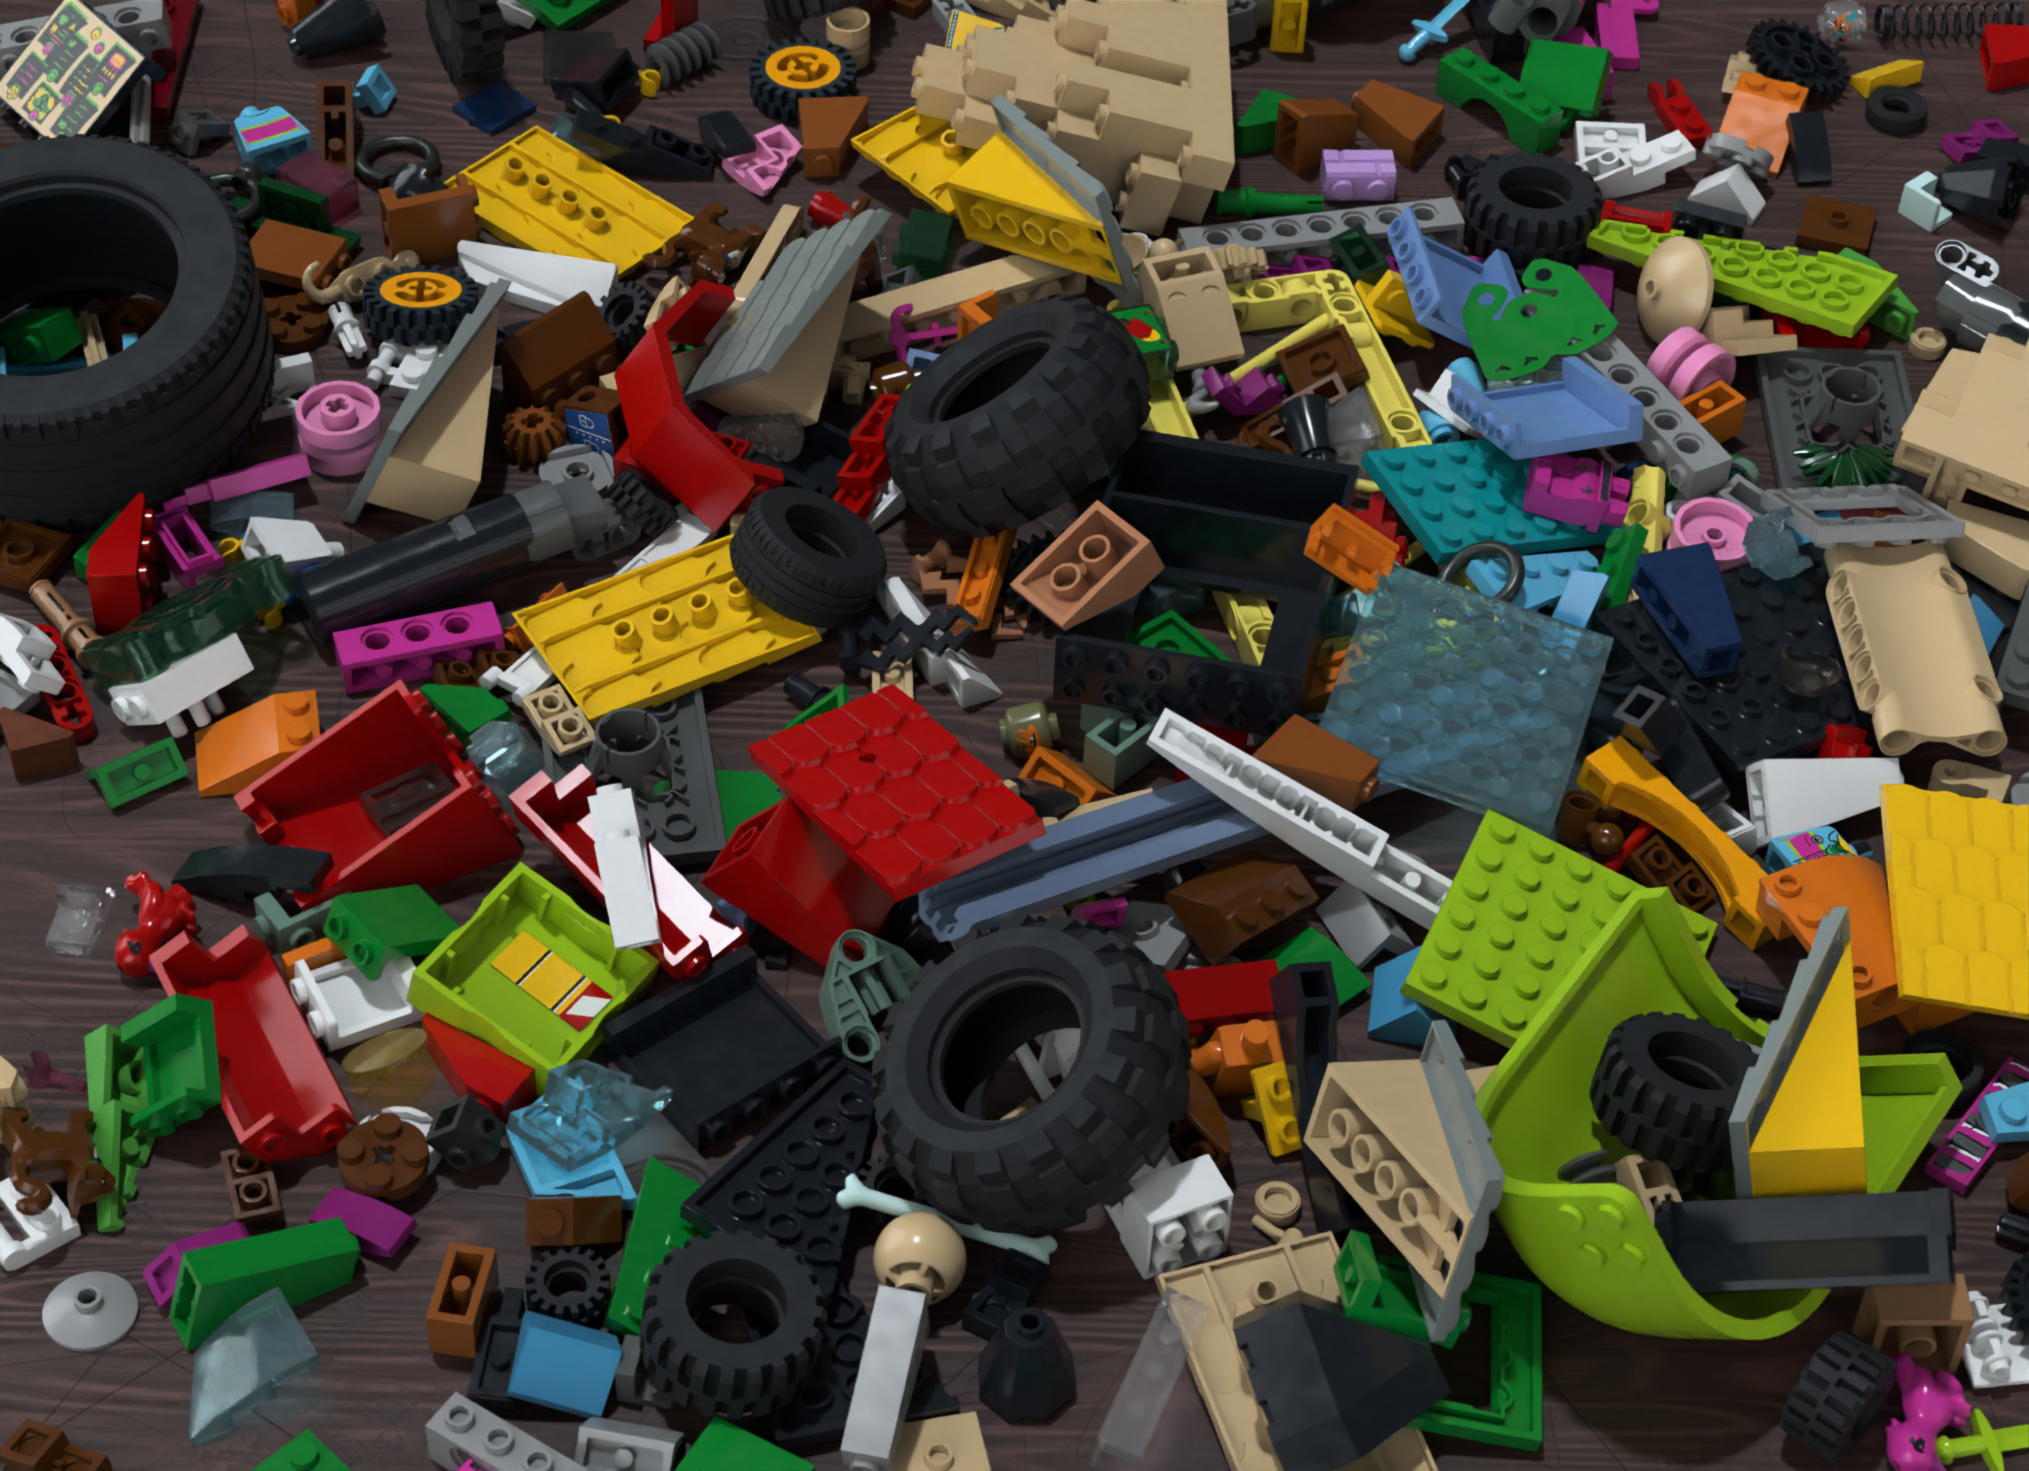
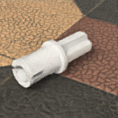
[328,302,367,359]

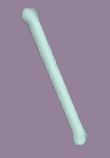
[836,1174,1058,1265]

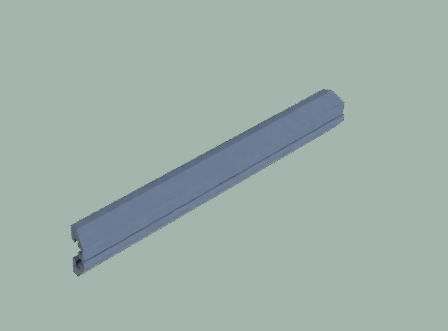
[919,674,1559,942]

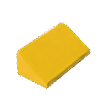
[1269,0,1309,53]
[1849,60,1924,99]

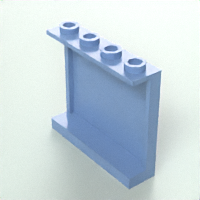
[1386,205,1523,349]
[1447,356,1644,460]

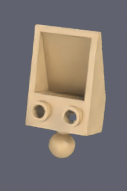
[1136,238,1245,372]

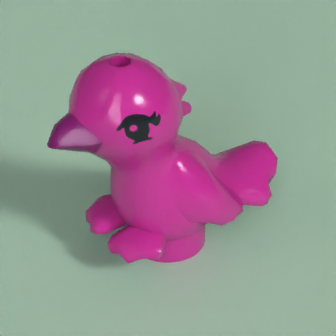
[1885,1352,1972,1471]

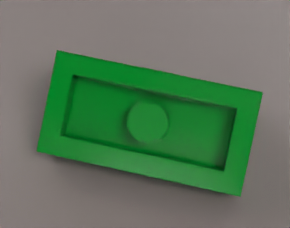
[85,736,189,809]

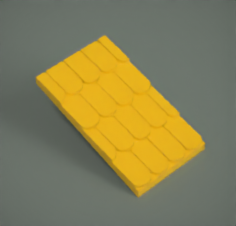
[850,105,978,220]
[444,125,694,280]
[511,533,823,727]
[1879,783,2029,1020]

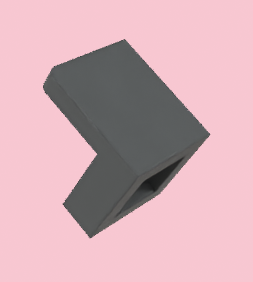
[615,1334,675,1409]

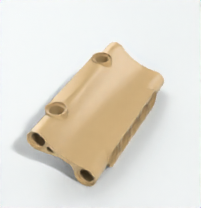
[1824,541,2008,757]

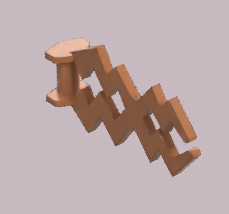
[909,539,1027,640]

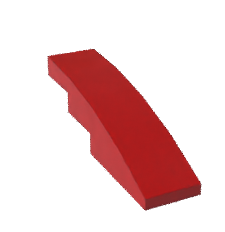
[832,394,901,521]

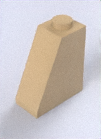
[1943,499,2029,601]

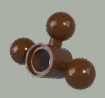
[1533,780,1624,856]

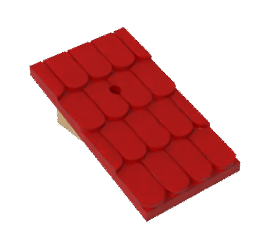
[747,684,1047,902]

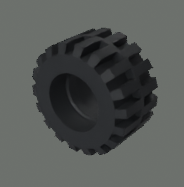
[1780,1330,1897,1463]

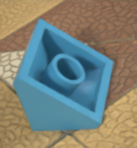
[1367,945,1457,1046]
[507,1310,622,1418]

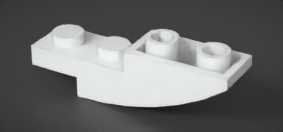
[1575,129,1696,199]
[0,613,65,695]

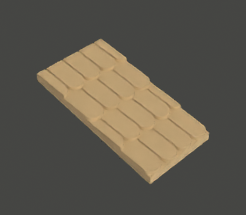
[1154,1231,1438,1471]

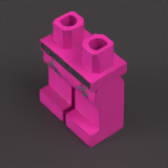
[1523,453,1631,533]

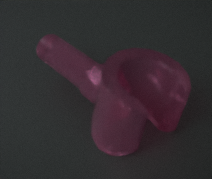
[22,1051,88,1092]

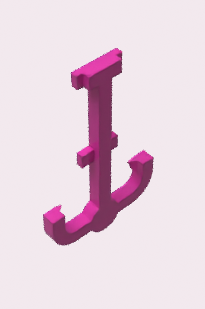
[889,303,957,361]

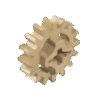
[1211,244,1269,283]

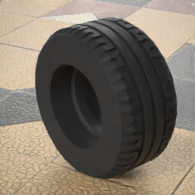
[729,487,887,628]

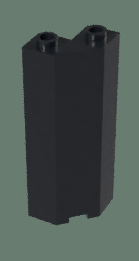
[1654,1187,1957,1294]

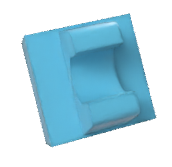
[355,64,397,115]

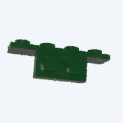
[232,176,361,255]

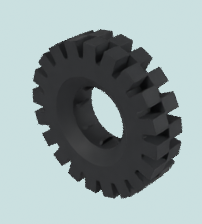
[422,0,505,82]

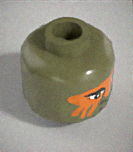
[999,701,1061,759]

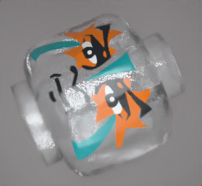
[1817,0,1867,44]

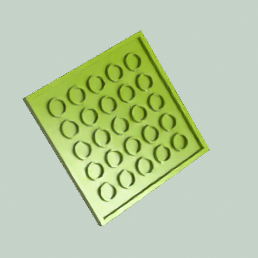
[1399,808,1718,1049]

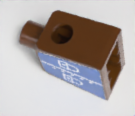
[554,385,629,458]

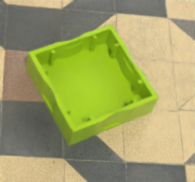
[406,862,660,1097]

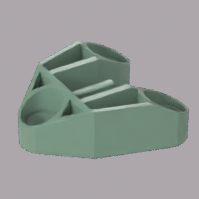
[818,929,922,1067]

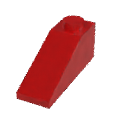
[421,1012,537,1133]

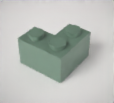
[1080,704,1160,791]

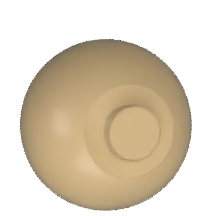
[873,1212,967,1306]

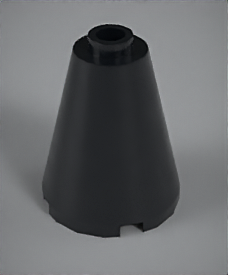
[287,0,387,60]

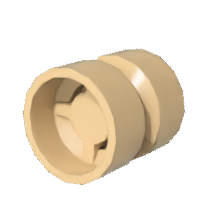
[826,6,870,70]

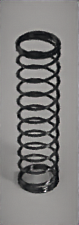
[1874,1,2024,41]

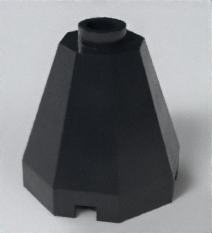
[1935,155,2025,232]
[978,1307,1075,1423]

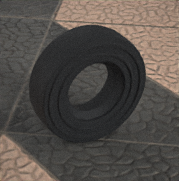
[1865,86,1928,135]

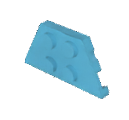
[505,1070,637,1210]

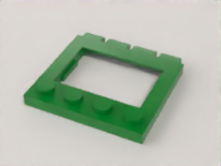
[1376,1254,1542,1452]

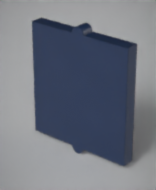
[452,81,536,136]

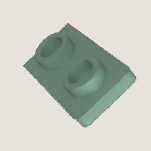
[252,890,353,956]

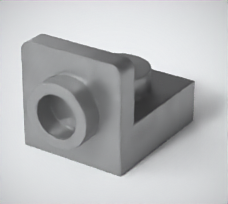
[168,109,230,156]

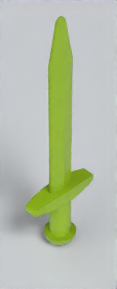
[1936,1409,2029,1471]

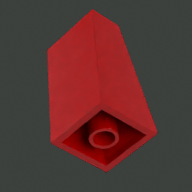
[701,797,896,968]

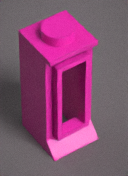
[152,504,229,602]

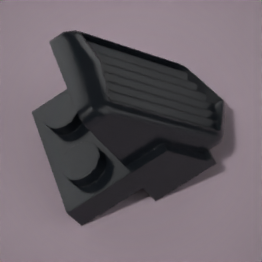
[1669,197,1748,240]

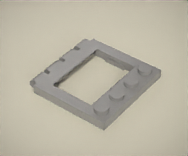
[1760,484,1965,549]

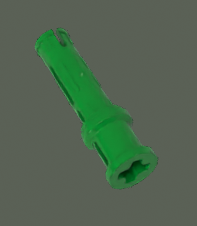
[1214,186,1323,218]

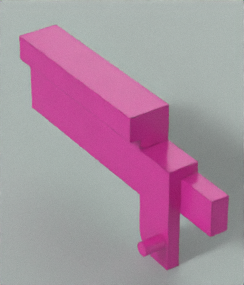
[1593,0,1659,70]
[162,452,312,511]

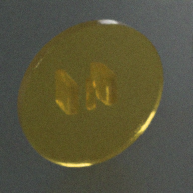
[342,1028,429,1082]

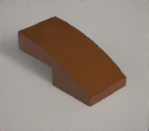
[0,1418,113,1471]

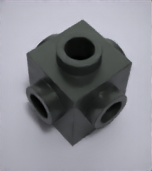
[424,1094,507,1173]

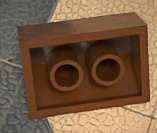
[500,290,617,411]
[1163,850,1319,966]

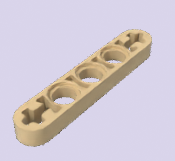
[727,204,804,321]

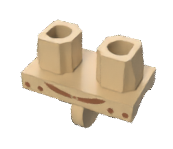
[823,344,871,405]

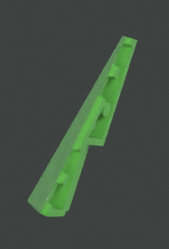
[84,1024,156,1232]

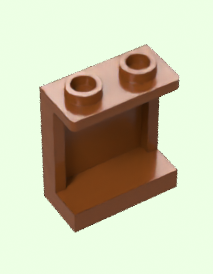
[378,173,481,263]
[250,219,352,290]

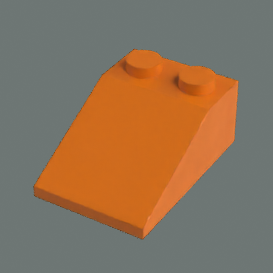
[1710,71,1809,179]
[194,690,321,797]

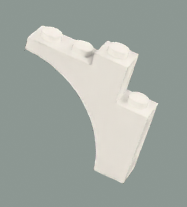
[587,783,662,952]

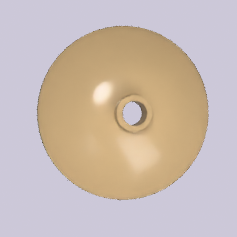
[1637,236,1714,344]

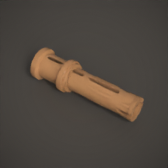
[29,579,111,670]

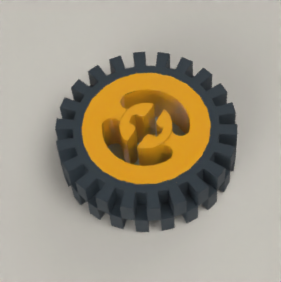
[750,37,857,124]
[363,265,479,346]

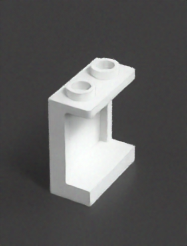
[290,957,424,1052]

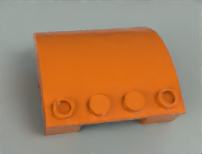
[1756,855,1977,1036]

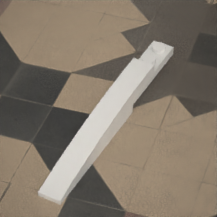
[1146,708,1453,930]

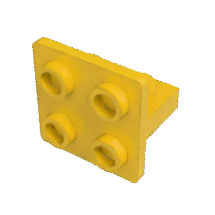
[1354,269,1436,350]
[1240,1060,1302,1157]

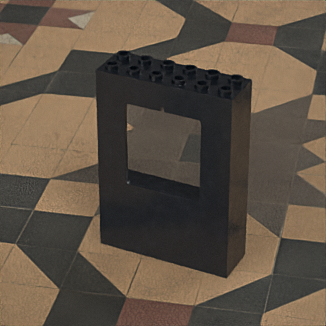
[1053,429,1360,737]

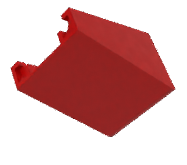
[233,679,524,911]

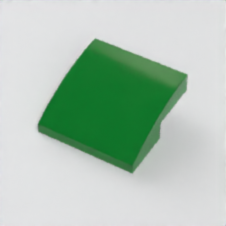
[1257,926,1371,1008]

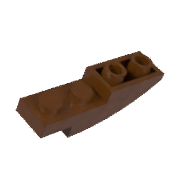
[1167,1063,1233,1173]

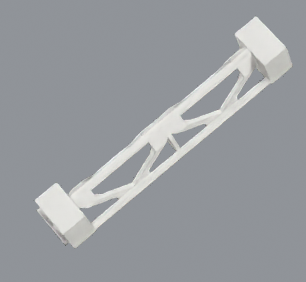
[949,930,1234,1280]

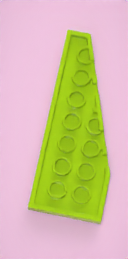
[1586,219,1899,338]

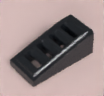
[698,110,757,159]

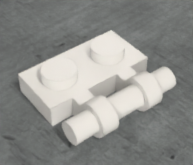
[364,337,448,399]

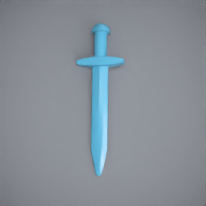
[1399,0,1471,62]

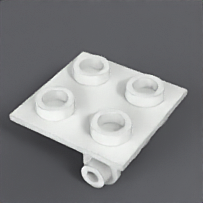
[1962,1291,2029,1389]

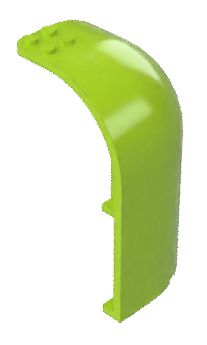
[1475,887,1963,1340]

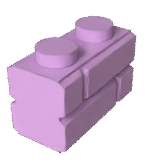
[1319,150,1397,201]

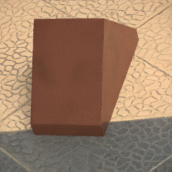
[0,706,80,780]

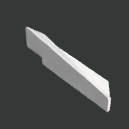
[457,240,619,313]
[875,576,1003,709]

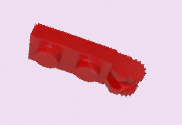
[1646,78,1714,148]

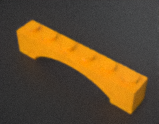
[1576,735,1774,951]

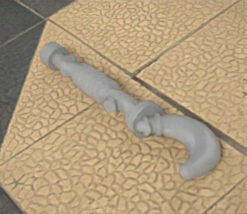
[1186,366,1219,414]

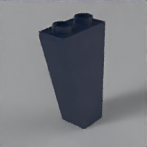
[1630,542,1742,679]

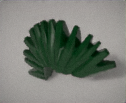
[1792,443,1894,489]

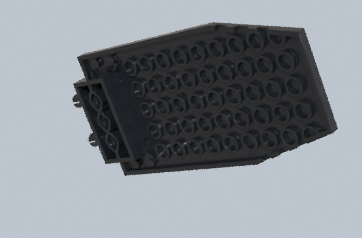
[1591,543,2029,778]

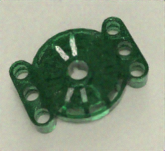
[80,554,299,688]

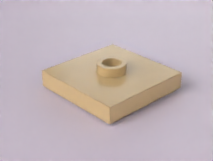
[892,1411,991,1471]

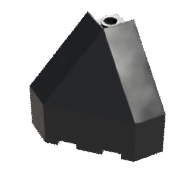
[1233,1290,1451,1471]

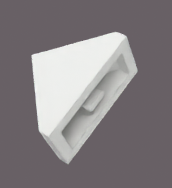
[1688,163,1766,226]

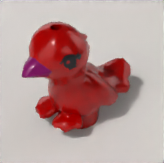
[114,870,199,978]

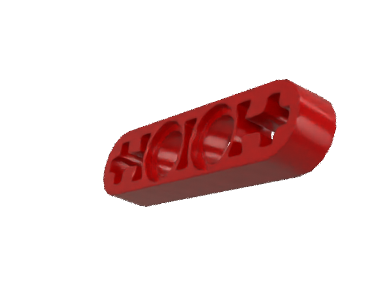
[34,624,96,744]

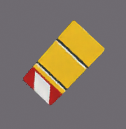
[491,931,612,1031]

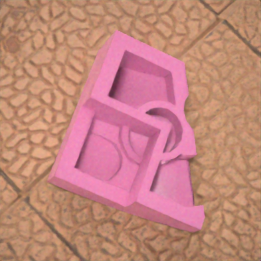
[722,124,802,197]

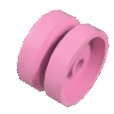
[1646,326,1736,401]
[295,380,383,476]
[1665,497,1758,573]

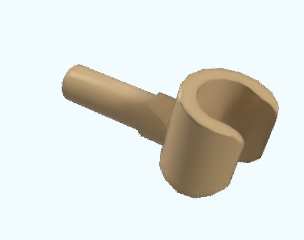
[1251,1214,1303,1245]

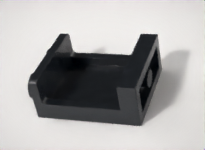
[751,419,852,499]

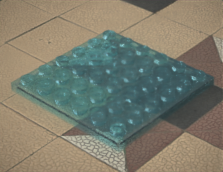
[1319,564,1614,837]

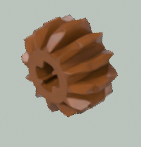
[500,404,566,467]

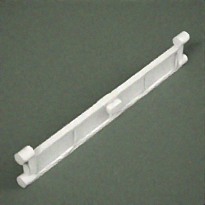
[478,502,724,707]

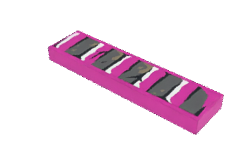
[1924,1056,2029,1196]

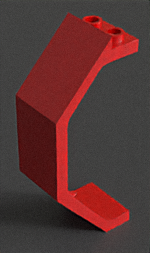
[614,279,785,533]

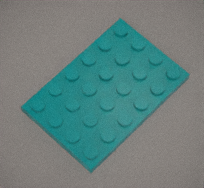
[1361,438,1626,565]

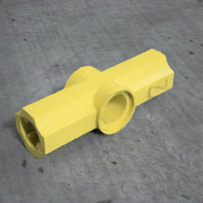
[1622,465,1671,554]

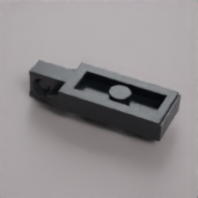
[467,1287,526,1410]

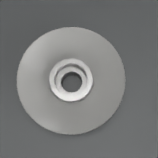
[42,1271,139,1352]

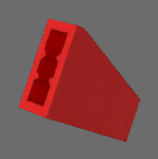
[1978,23,2029,91]

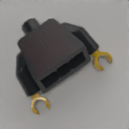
[551,48,661,124]

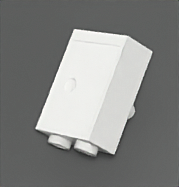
[108,633,254,739]

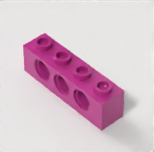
[333,601,505,694]

